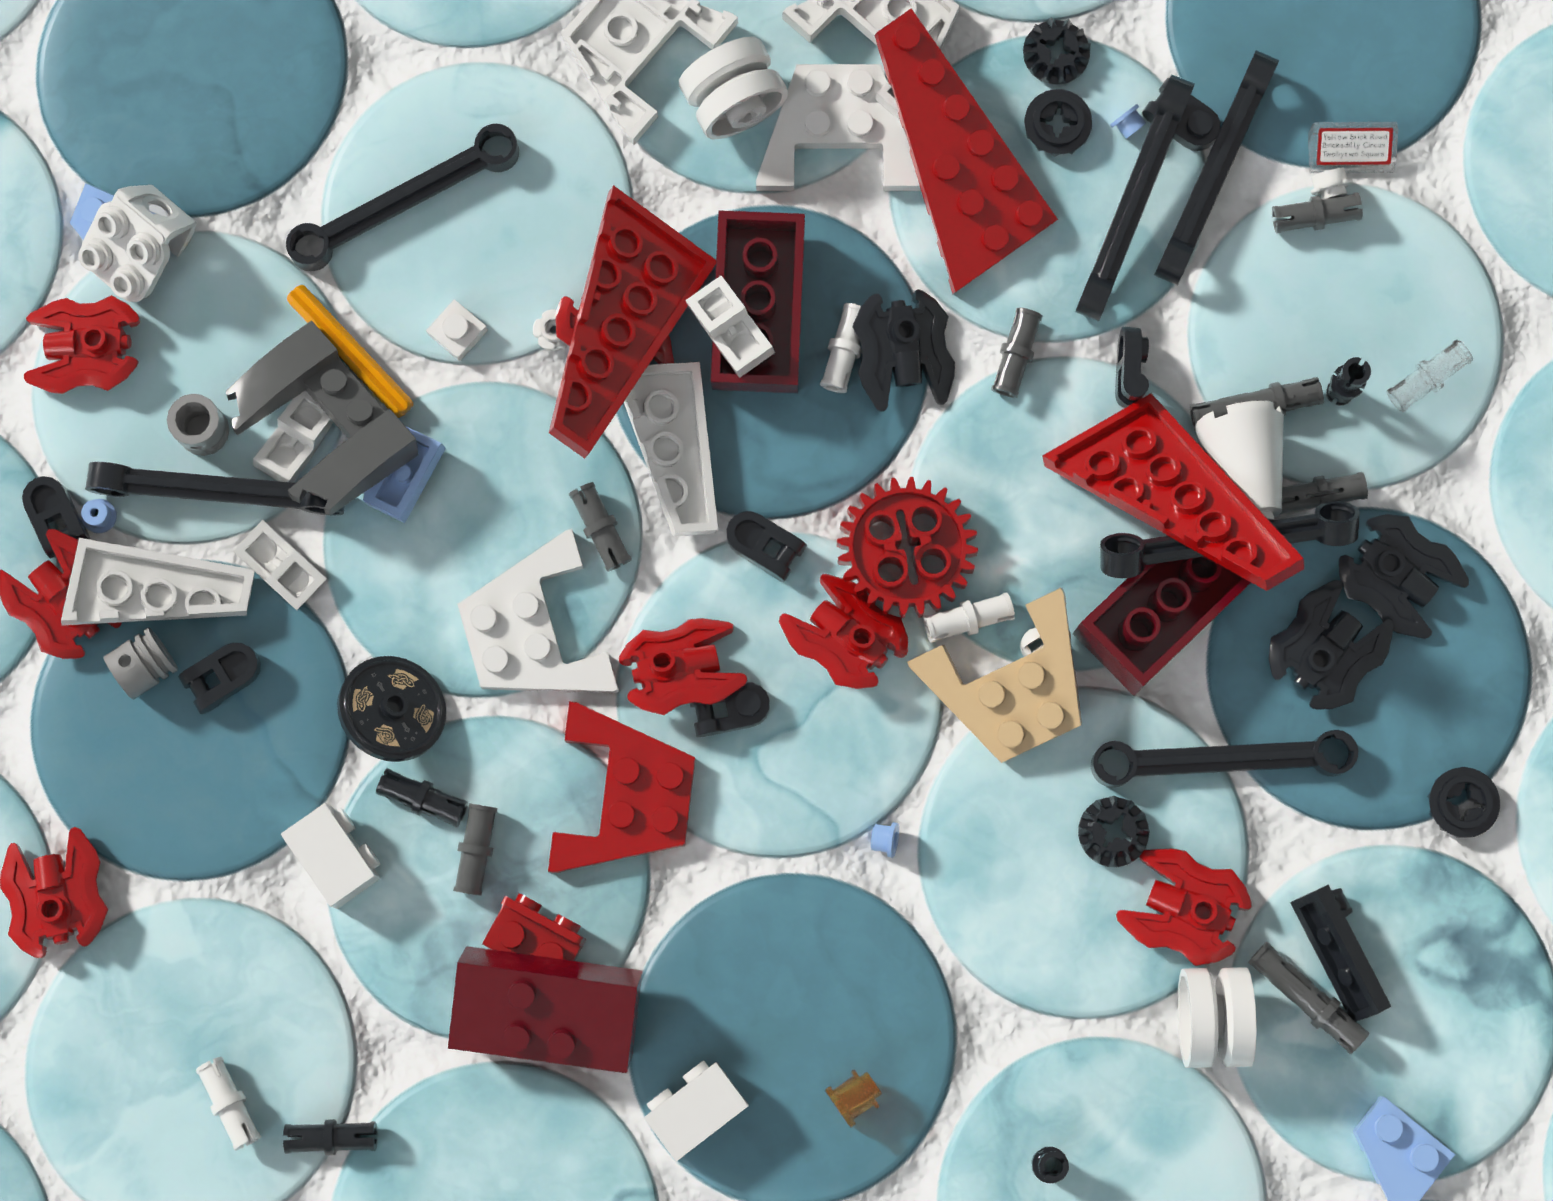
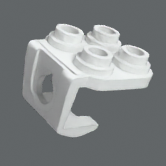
[79,185,197,302]

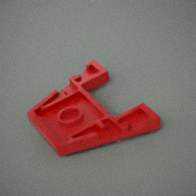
[548,701,696,873]

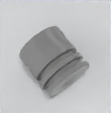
[167,394,230,456]
[104,627,178,700]

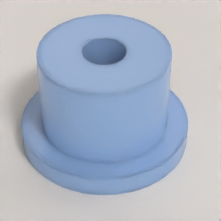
[1110,104,1146,139]
[81,499,117,533]
[871,822,899,858]

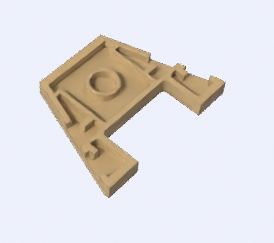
[907,588,1082,763]

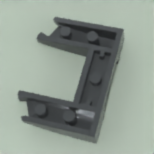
[226,320,418,516]

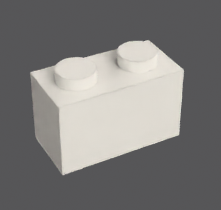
[281,803,381,909]
[644,1060,749,1162]

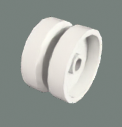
[679,37,788,140]
[1178,968,1256,1068]

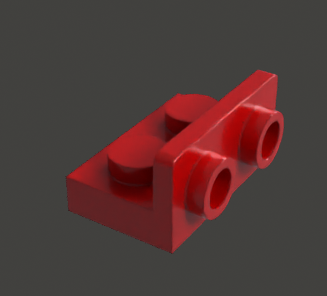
[482,893,586,961]

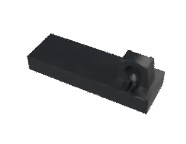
[1290,884,1391,1022]

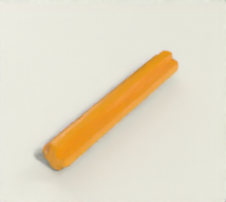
[287,285,414,418]

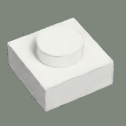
[426,299,488,361]

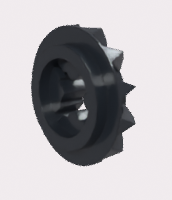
[1023,17,1091,84]
[1024,89,1092,157]
[1427,767,1500,838]
[1078,796,1150,867]

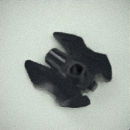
[852,289,955,412]
[1339,514,1469,639]
[1269,580,1394,710]

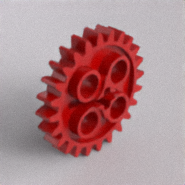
[836,477,978,619]

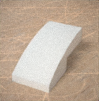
[685,276,775,378]
[253,390,333,483]
[233,520,327,610]

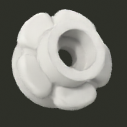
[1311,168,1353,199]
[533,309,569,351]

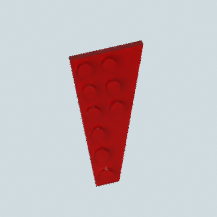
[874,8,1058,294]
[549,185,716,459]
[1042,393,1304,591]

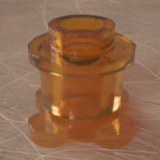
[825,1069,882,1128]

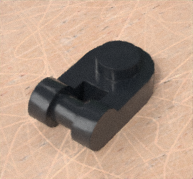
[1142,78,1220,151]
[1115,327,1149,408]
[22,476,90,559]
[726,511,807,582]
[178,643,261,714]
[690,682,770,737]

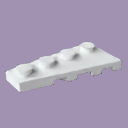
[624,362,718,536]
[61,538,255,625]

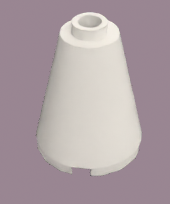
[1195,401,1284,521]

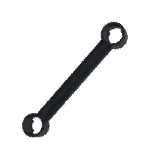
[1154,50,1279,286]
[1075,74,1195,321]
[286,123,519,271]
[85,462,345,516]
[1100,501,1360,579]
[1091,730,1358,788]

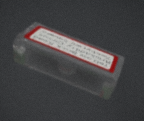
[1308,122,1398,173]

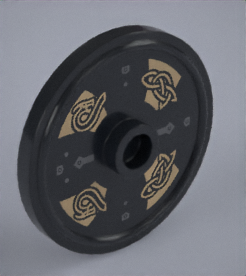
[337,656,446,762]

